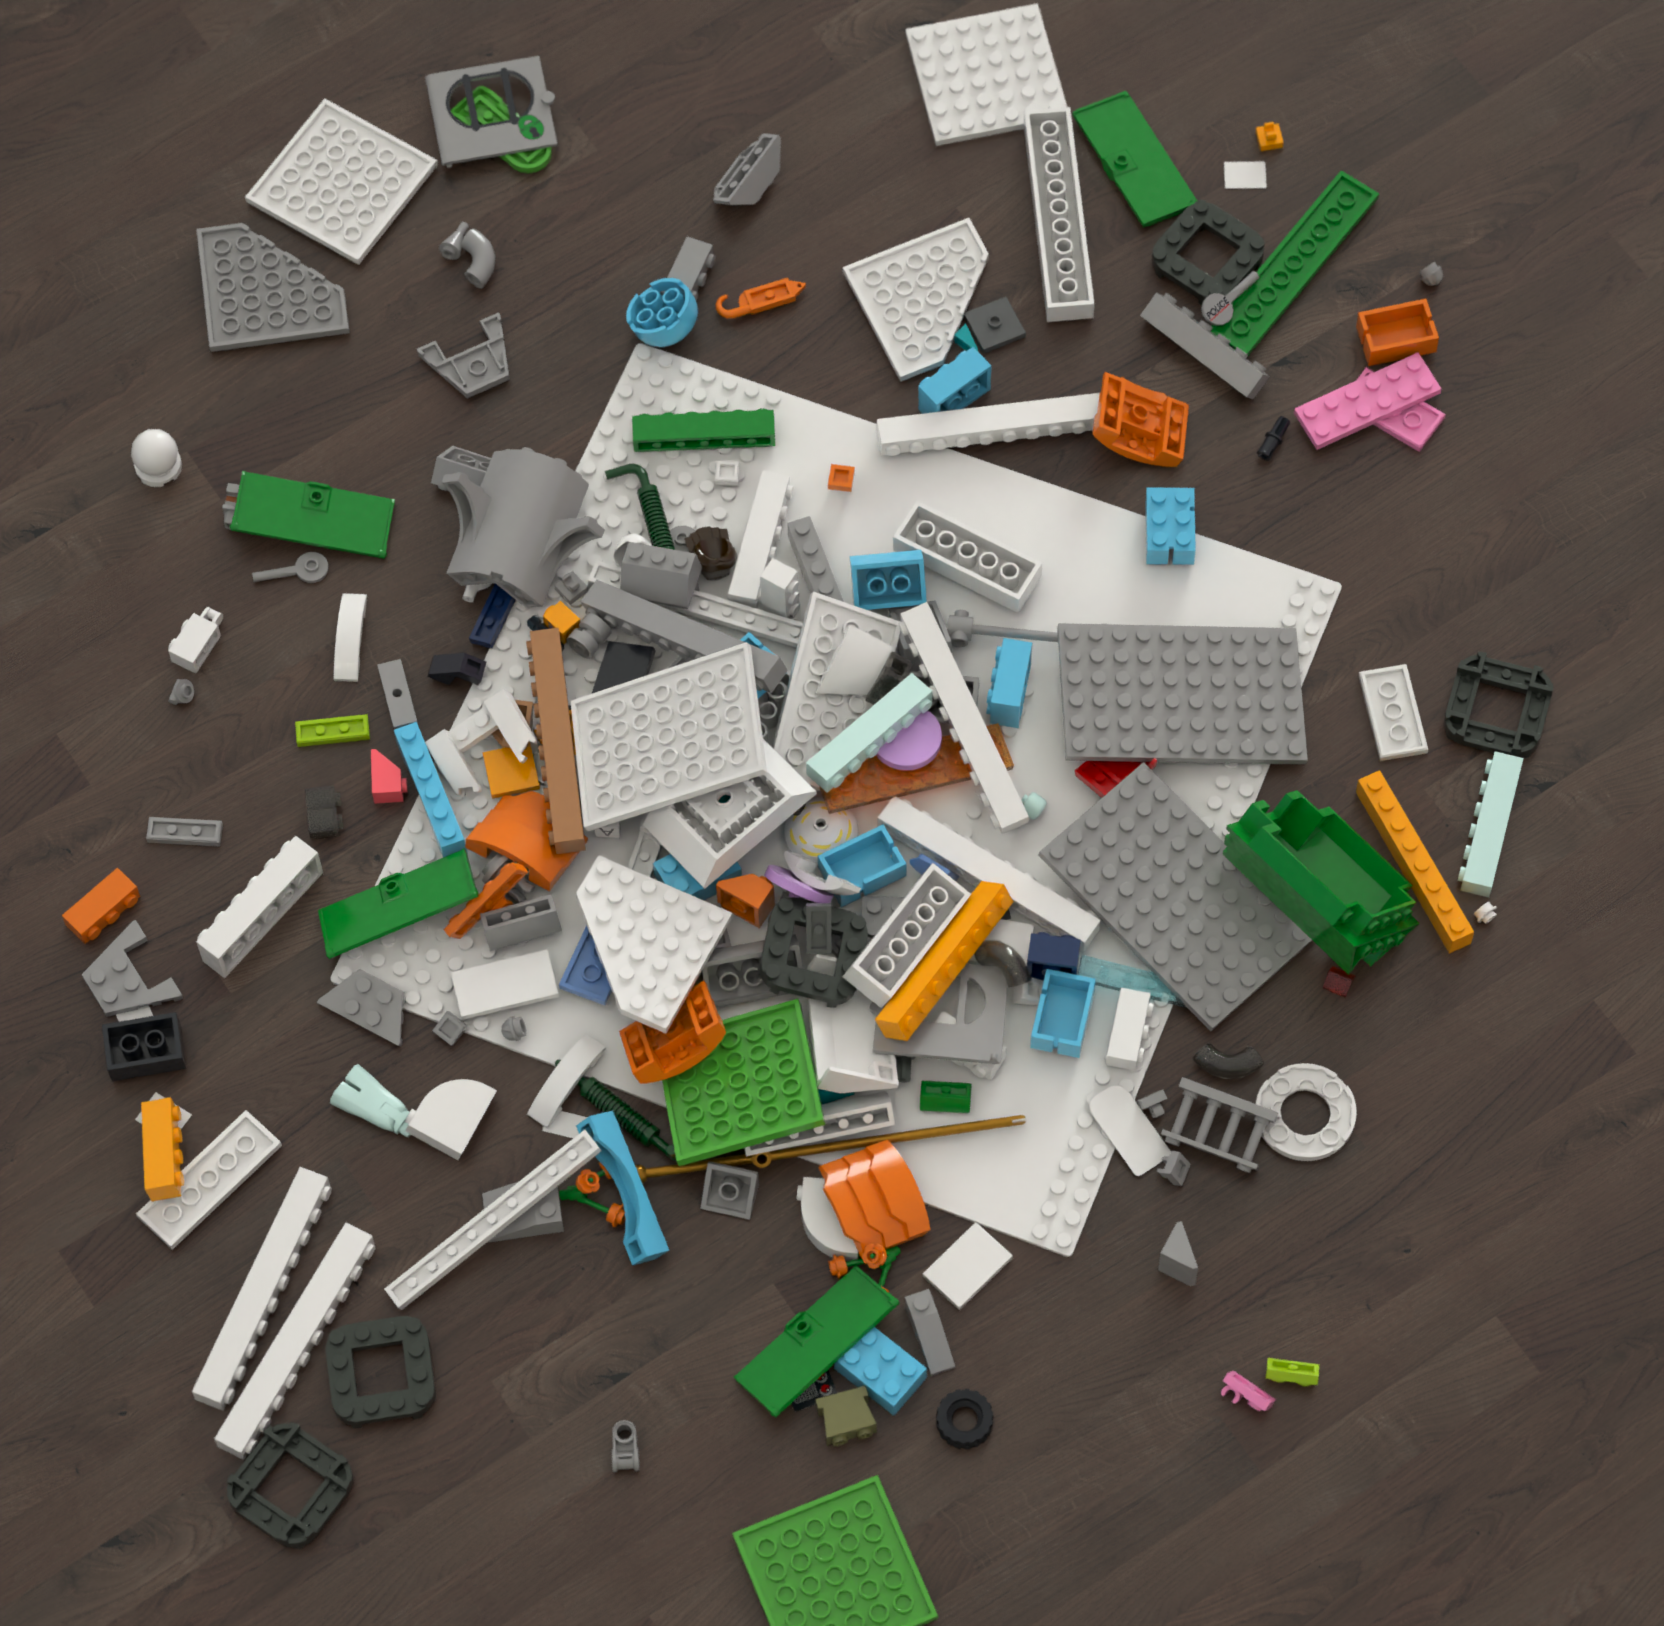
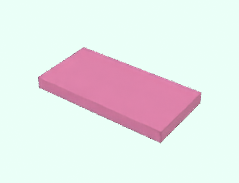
[1357,368,1446,452]

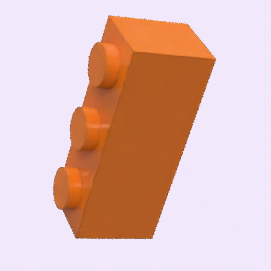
[62,868,140,944]

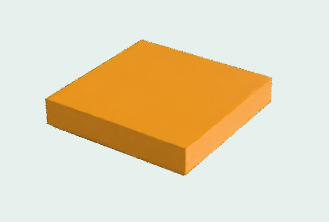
[482,743,540,799]

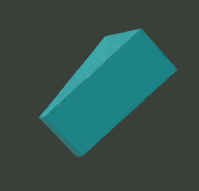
[954,324,978,351]

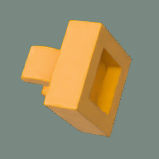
[1256,122,1283,151]

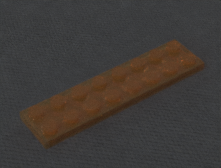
[819,723,1014,814]

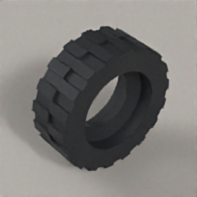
[936,1389,993,1450]

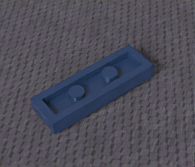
[469,583,516,648]

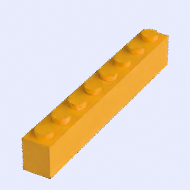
[1356,770,1474,954]
[875,881,1013,1041]

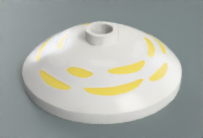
[784,798,858,866]

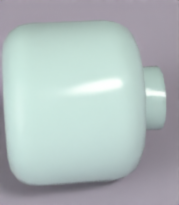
[1021,792,1047,820]

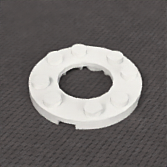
[1256,1063,1356,1161]

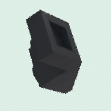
[427,653,486,685]

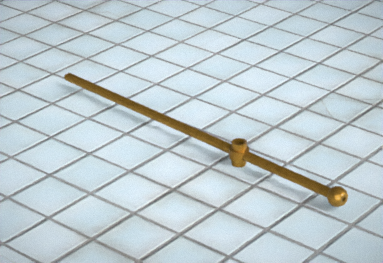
[635,1115,1026,1184]

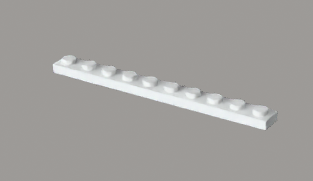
[588,560,803,648]
[385,1130,602,1310]

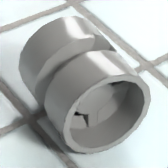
[566,613,612,659]

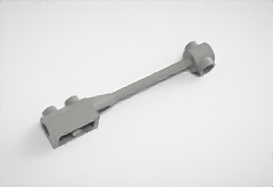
[947,610,1058,647]

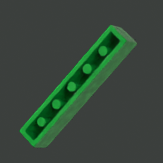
[632,408,775,452]

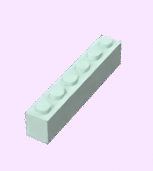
[806,673,932,793]
[1458,752,1523,897]

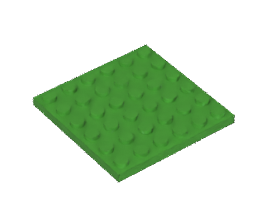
[662,998,826,1166]
[732,1475,938,1626]

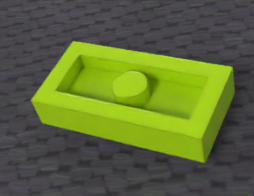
[1266,1358,1319,1386]

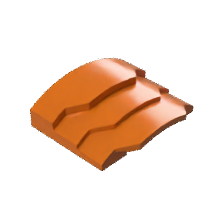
[1092,372,1189,467]
[465,791,588,892]
[619,981,726,1084]
[818,1140,930,1258]

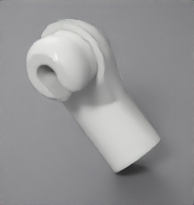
[462,583,492,602]

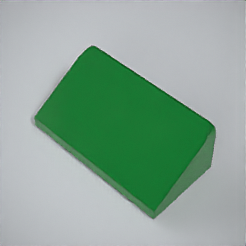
[920,1081,972,1113]

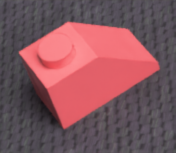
[371,749,408,804]

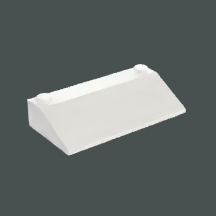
[806,954,899,1093]

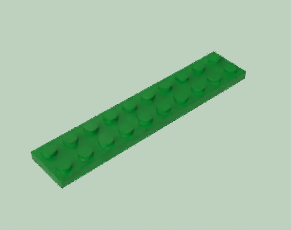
[1211,170,1379,357]

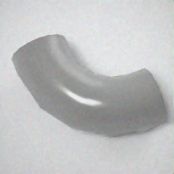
[461,229,496,288]

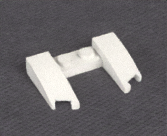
[425,689,538,796]

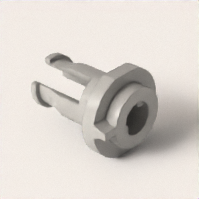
[482,853,535,904]

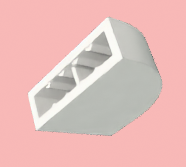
[405,1079,497,1160]
[797,1177,859,1261]

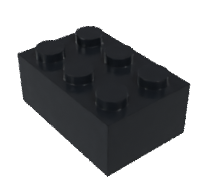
[102,1012,186,1081]

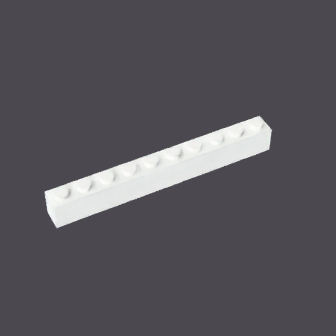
[876,393,1100,456]
[898,602,1029,834]
[878,796,1101,953]
[192,1167,332,1410]
[214,1223,375,1460]

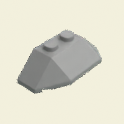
[713,133,781,205]

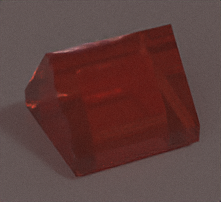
[1323,966,1355,998]

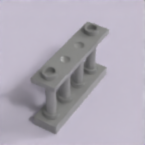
[1161,1077,1278,1173]

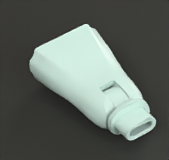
[330,1064,411,1138]

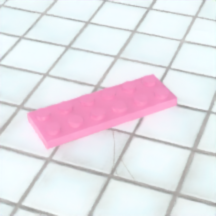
[1294,353,1441,450]

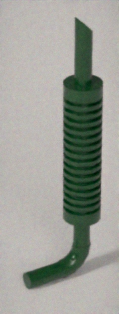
[605,463,675,550]
[555,1059,676,1161]

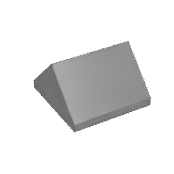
[700,1161,759,1220]
[1158,1221,1198,1286]

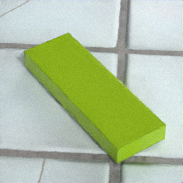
[295,714,370,747]

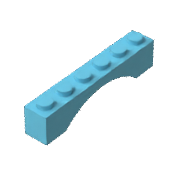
[394,722,468,857]
[576,1111,669,1265]

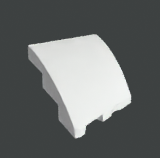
[815,625,893,696]

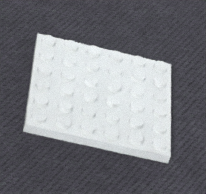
[906,4,1067,146]
[245,99,438,265]

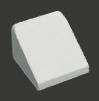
[1013,975,1044,1005]

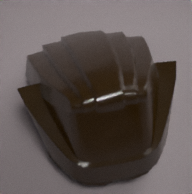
[684,526,737,580]

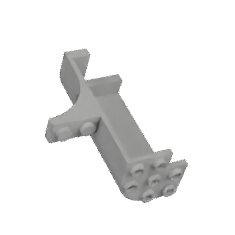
[441,447,605,608]

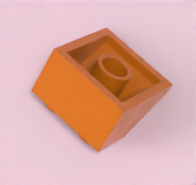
[716,874,775,929]

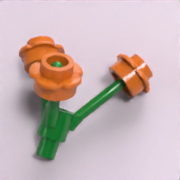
[559,1162,625,1227]
[828,1243,900,1293]

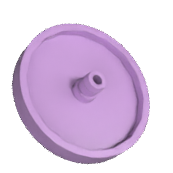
[876,711,942,770]
[764,865,834,903]

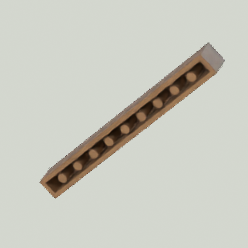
[526,628,586,854]

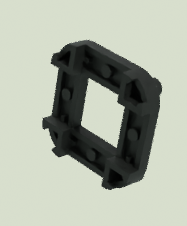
[1152,200,1264,305]
[1444,652,1553,758]
[758,897,868,1008]
[326,1316,436,1428]
[227,1422,354,1549]

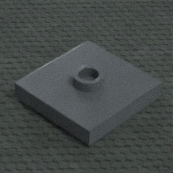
[964,297,1026,354]

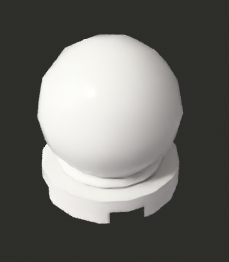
[131,429,182,487]

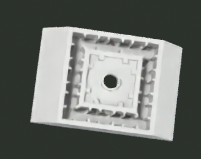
[643,739,817,889]

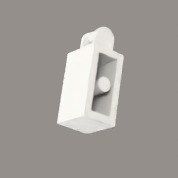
[168,607,223,673]

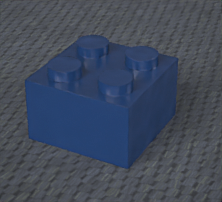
[1026,932,1081,981]

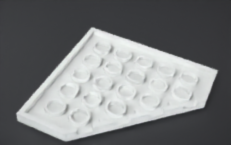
[843,218,989,382]
[576,855,732,1034]

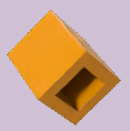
[543,601,580,644]

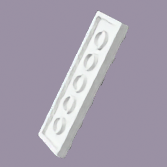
[136,1110,282,1250]

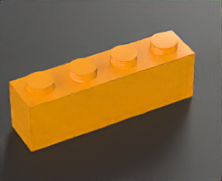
[141,1097,184,1202]

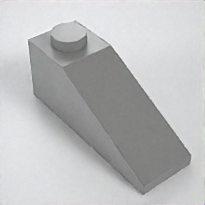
[905,1289,955,1376]

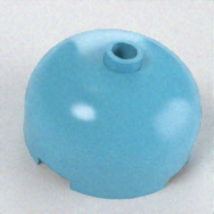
[626,278,698,347]

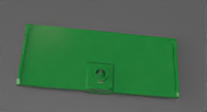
[1072,91,1197,227]
[230,471,395,559]
[318,848,479,959]
[733,1265,900,1418]

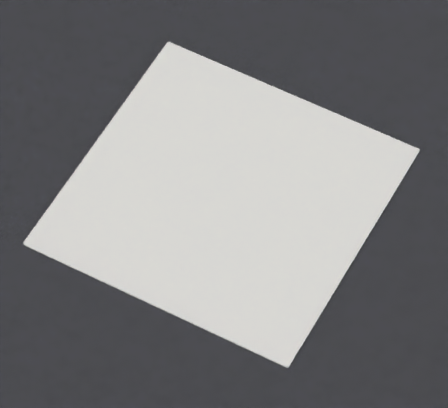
[331,343,1342,1257]

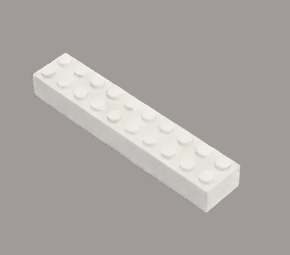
[1024,107,1094,322]

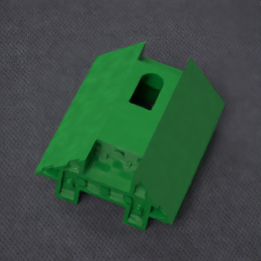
[1223,790,1420,975]

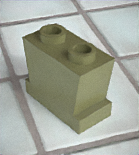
[815,1386,877,1446]

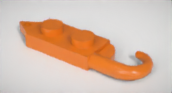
[716,278,806,319]

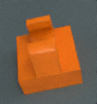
[828,464,855,492]

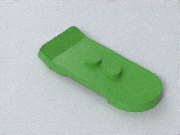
[451,86,552,173]

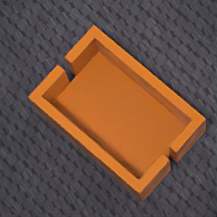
[1356,299,1439,366]

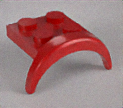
[1075,758,1157,798]

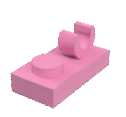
[1221,1370,1276,1411]

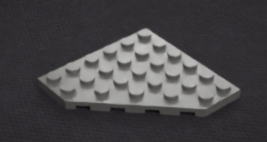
[197,223,349,352]

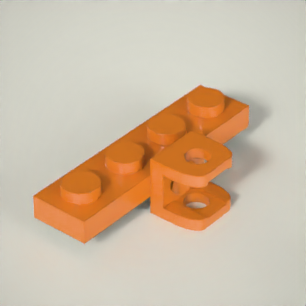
[443,862,528,939]

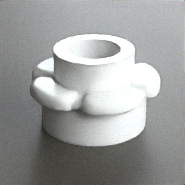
[1474,902,1497,924]

